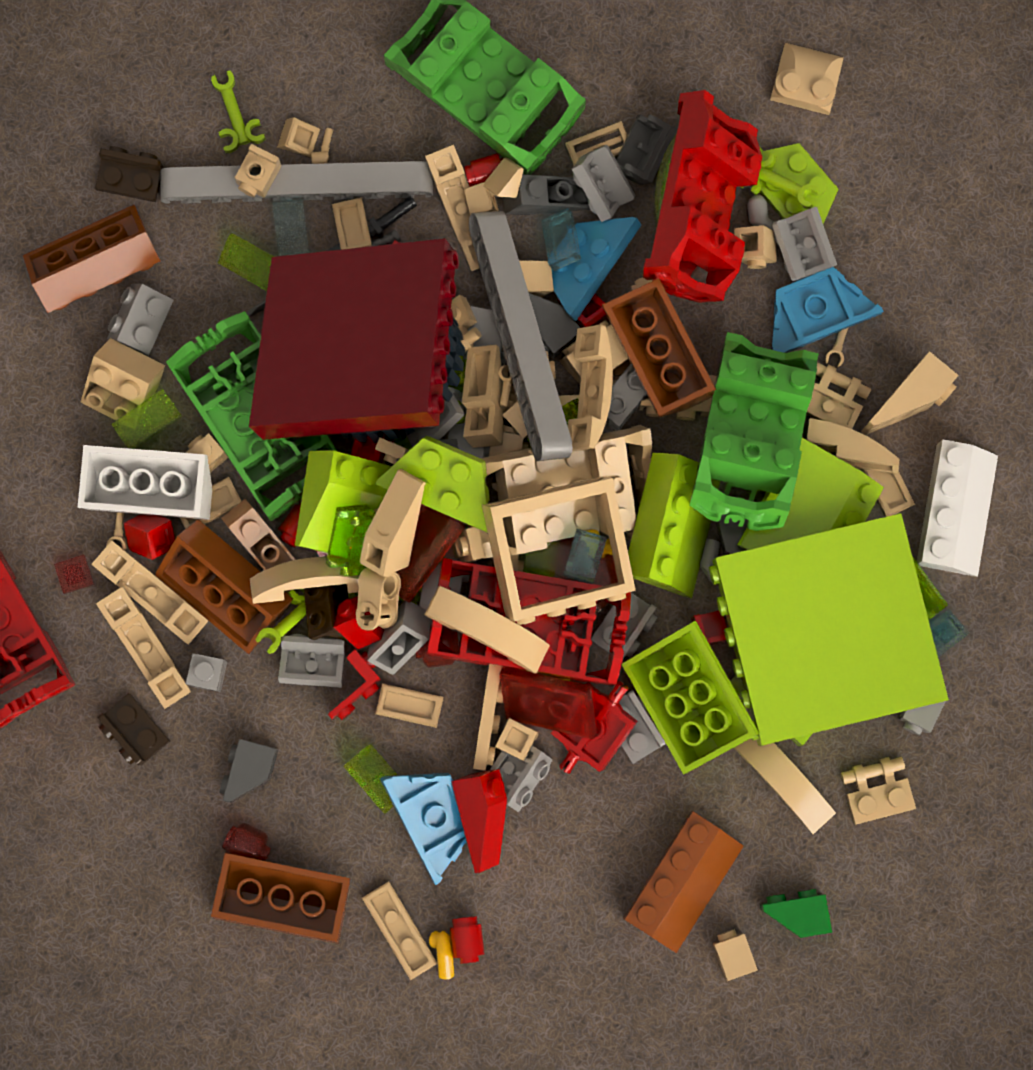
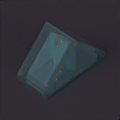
[563,529,607,585]
[929,609,970,657]

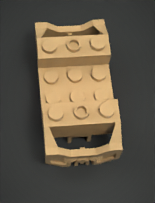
[466,425,652,559]

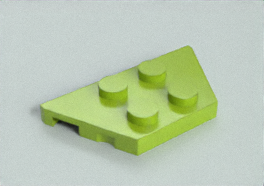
[760,143,839,224]
[376,435,490,533]

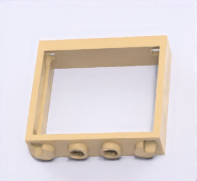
[482,476,636,625]

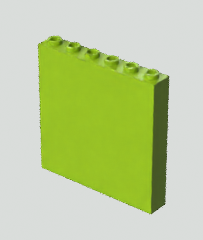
[709,513,949,746]

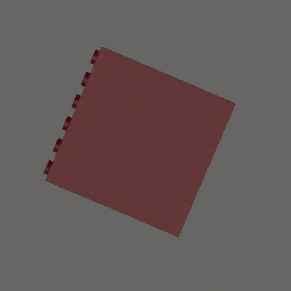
[249,238,459,440]

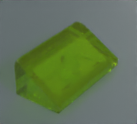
[218,233,274,291]

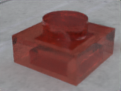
[54,554,95,594]

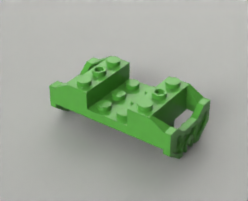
[384,0,586,175]
[166,311,338,521]
[690,332,819,531]

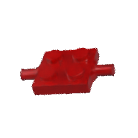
[551,681,638,774]

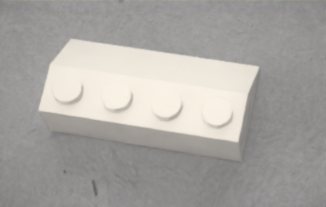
[916,439,998,577]
[78,445,212,520]

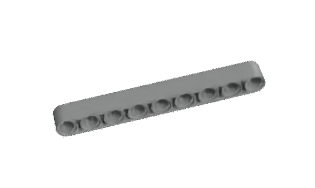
[160,161,433,204]
[469,211,572,461]

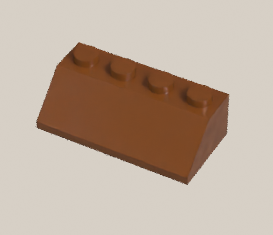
[23,204,160,313]
[602,278,716,417]
[155,519,293,654]
[623,811,744,953]
[211,853,351,944]

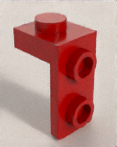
[328,649,381,721]

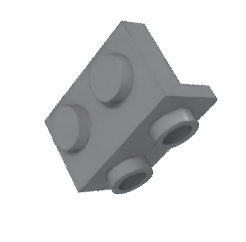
[572,145,635,222]
[772,207,837,281]
[107,284,173,356]
[278,634,345,688]

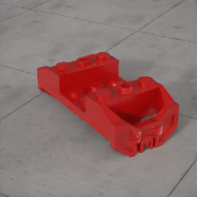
[643,90,762,303]
[0,550,76,729]
[426,558,631,686]

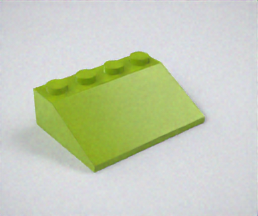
[737,438,884,550]
[295,450,392,560]
[628,453,721,599]
[622,621,759,775]

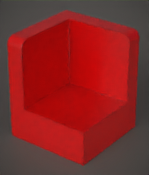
[123,514,175,560]
[691,610,727,645]

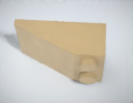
[861,351,959,435]

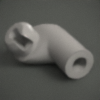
[747,194,774,231]
[700,539,721,585]

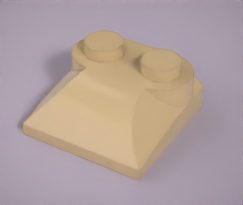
[770,43,844,115]

